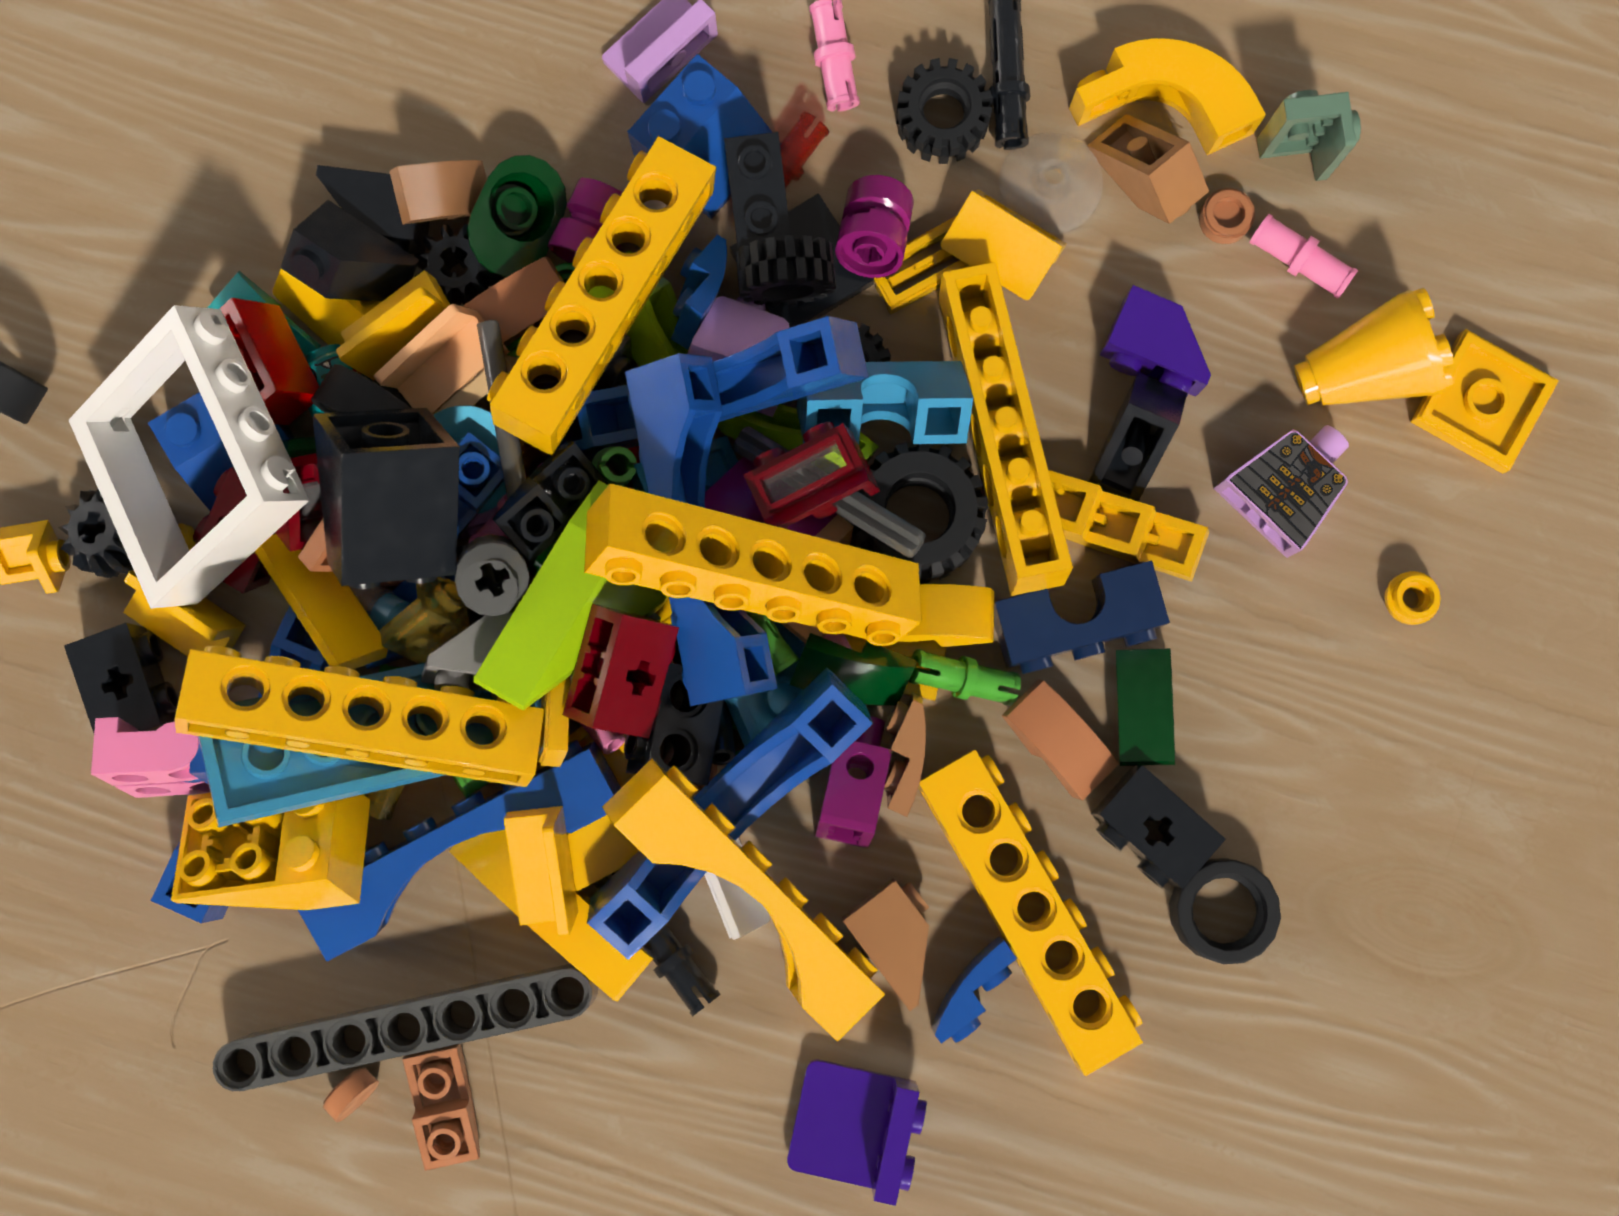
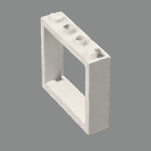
[69,305,310,609]

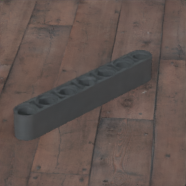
[213,964,598,1092]

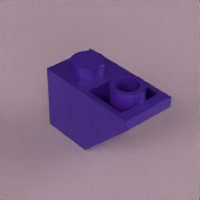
[1100,285,1211,397]

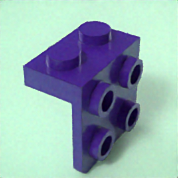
[787,1059,927,1206]

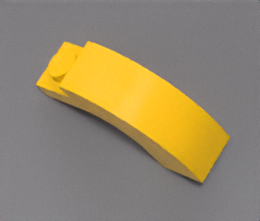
[1069,38,1266,155]

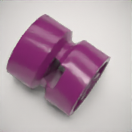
[835,175,914,278]
[548,177,623,263]

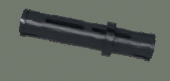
[988,0,1031,150]
[594,870,721,1017]

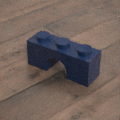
[994,560,1170,675]

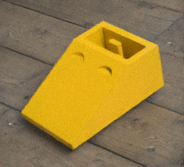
[171,792,370,910]

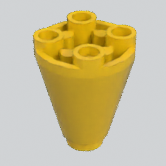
[1294,287,1454,406]

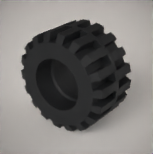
[851,442,988,584]

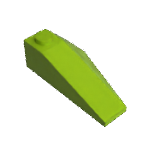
[474,481,669,711]

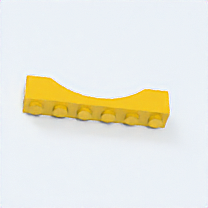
[602,759,885,1042]

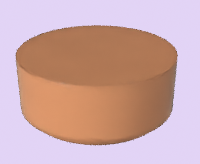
[1199,188,1255,244]
[323,1067,379,1122]

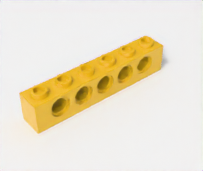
[487,136,716,456]
[938,262,1073,596]
[584,483,922,646]
[175,646,545,787]
[918,750,1143,1076]

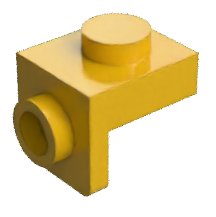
[0,520,71,594]

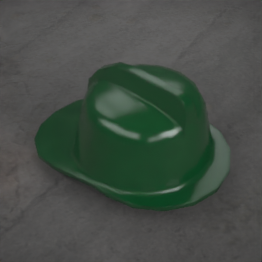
[467,155,567,278]

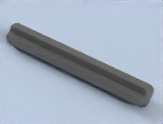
[733,426,926,558]

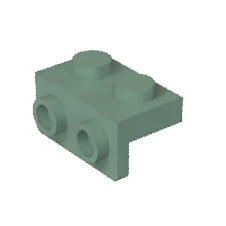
[1257,90,1361,181]

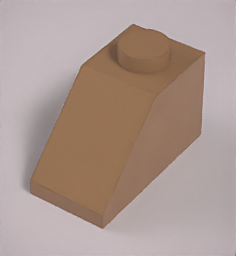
[1087,114,1209,224]
[842,878,929,1011]

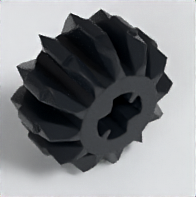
[414,224,505,306]
[58,489,134,578]

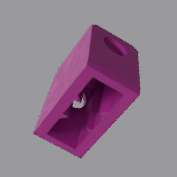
[815,716,892,848]

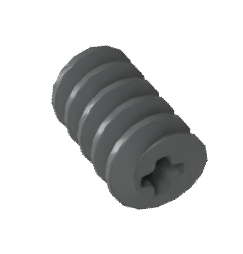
[455,534,529,616]

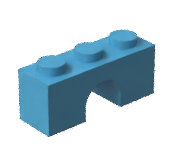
[796,361,974,445]

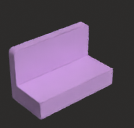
[602,0,718,104]

